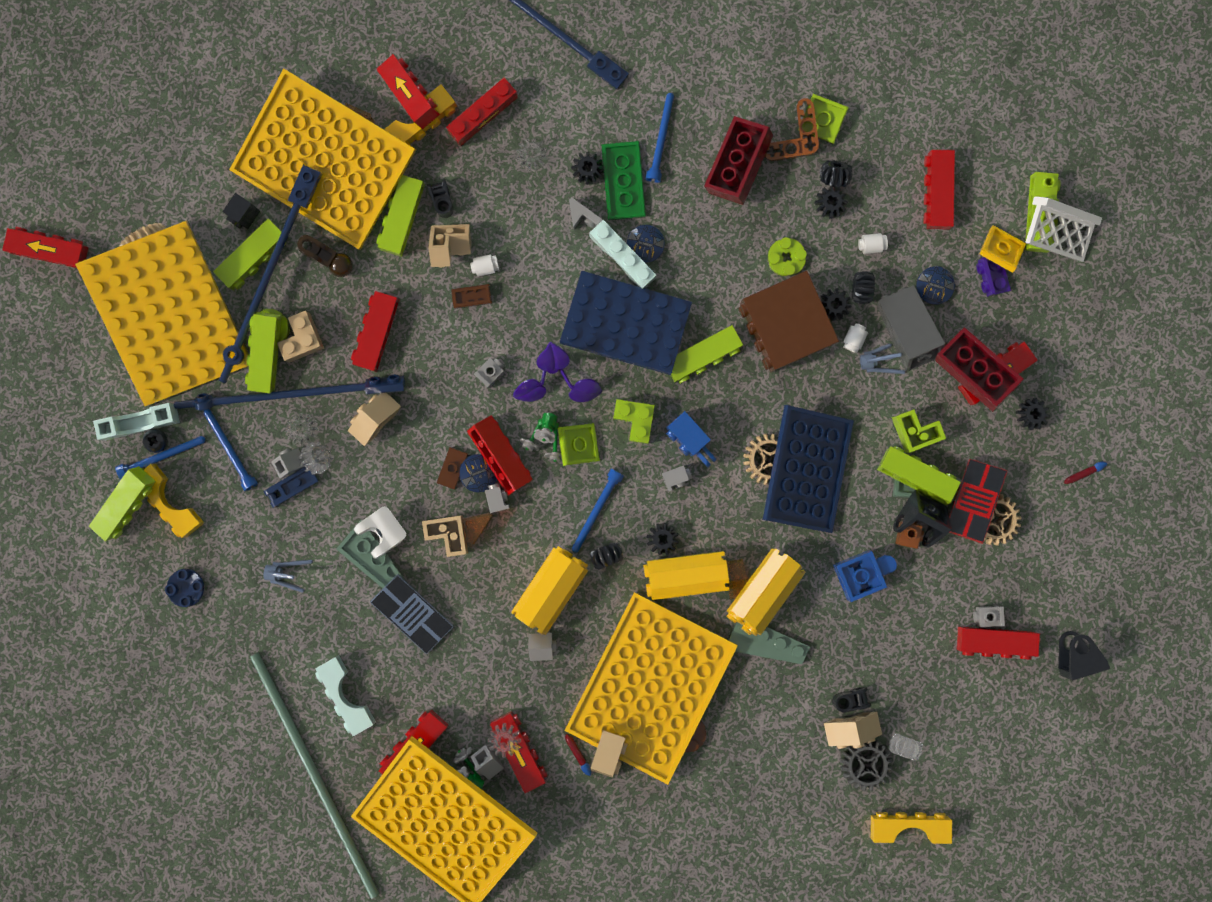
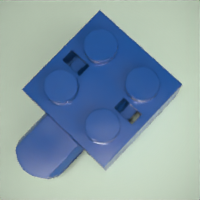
[666,411,717,468]
[833,550,897,602]

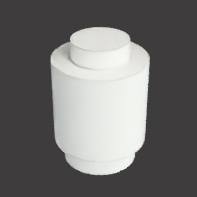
[858,233,888,254]
[470,254,499,277]
[843,323,868,353]

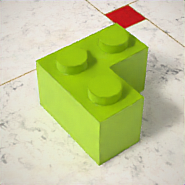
[613,399,655,444]
[891,410,946,453]

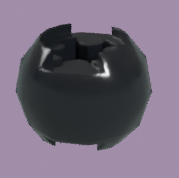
[142,429,168,453]

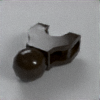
[297,235,353,277]

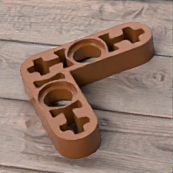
[765,98,819,161]

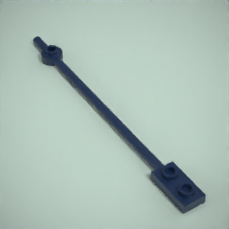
[509,0,629,90]
[218,165,322,383]
[174,374,405,410]

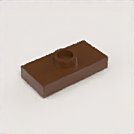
[451,284,492,309]
[437,447,468,490]

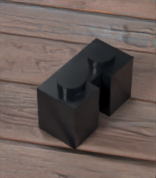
[222,193,260,229]

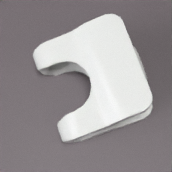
[354,506,406,559]

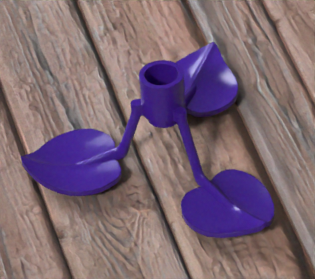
[513,342,602,402]

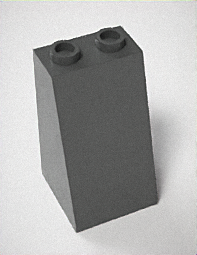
[877,285,945,372]

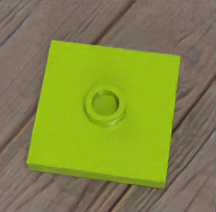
[798,94,849,144]
[558,423,600,466]

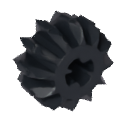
[571,152,604,185]
[820,160,853,188]
[814,186,848,219]
[852,271,875,304]
[821,288,852,321]
[1016,398,1050,431]
[647,523,679,555]
[590,543,624,570]

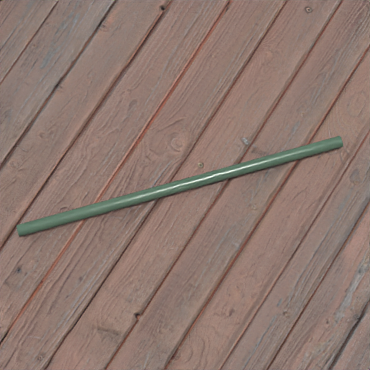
[250,652,380,899]

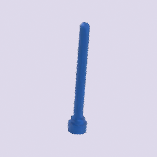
[646,93,674,183]
[203,409,258,491]
[115,436,206,480]
[572,469,624,553]

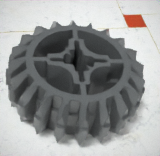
[840,740,893,791]

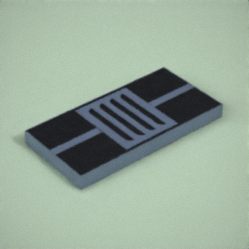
[370,574,453,654]

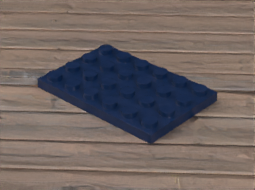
[560,271,692,375]
[762,405,854,533]

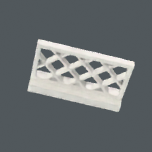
[1025,197,1102,262]

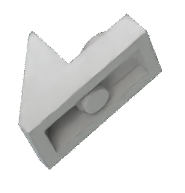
[569,197,602,230]

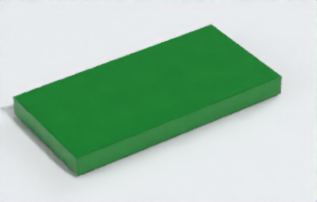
[601,141,646,220]

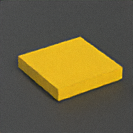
[979,225,1026,273]

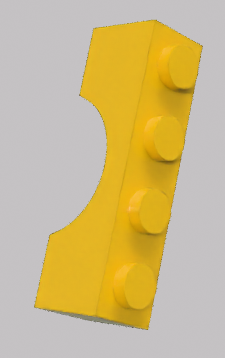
[384,84,457,146]
[144,464,204,538]
[871,812,952,844]

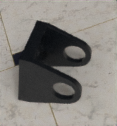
[893,490,952,548]
[1058,631,1110,680]

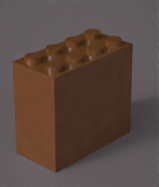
[738,271,839,373]

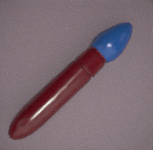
[1064,462,1107,484]
[565,734,591,776]

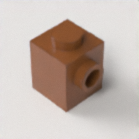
[895,521,924,549]

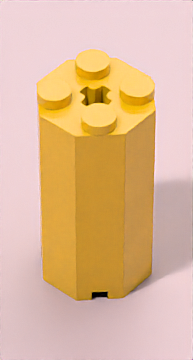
[511,546,589,635]
[726,549,806,636]
[643,551,729,600]

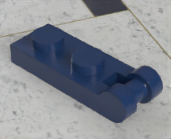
[263,465,319,508]

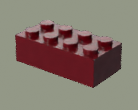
[704,116,773,205]
[935,327,1024,412]

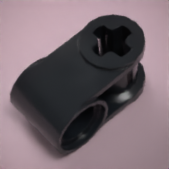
[427,179,454,218]
[832,687,871,713]

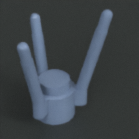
[860,344,905,374]
[263,560,313,593]

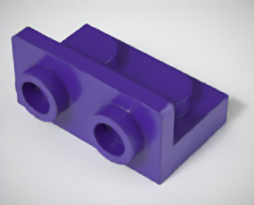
[976,257,1011,297]

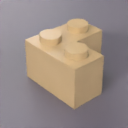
[429,224,471,268]
[277,311,324,363]
[348,393,401,446]
[422,515,468,557]
[824,712,882,749]
[591,730,627,778]

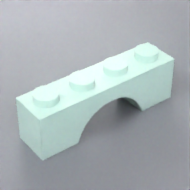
[589,220,656,289]
[93,403,180,441]
[315,655,376,736]

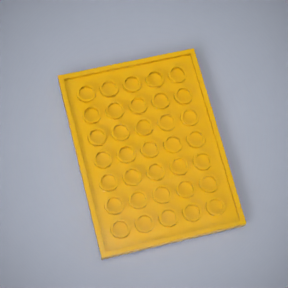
[229,68,417,250]
[75,220,248,406]
[565,592,738,785]
[351,736,537,902]

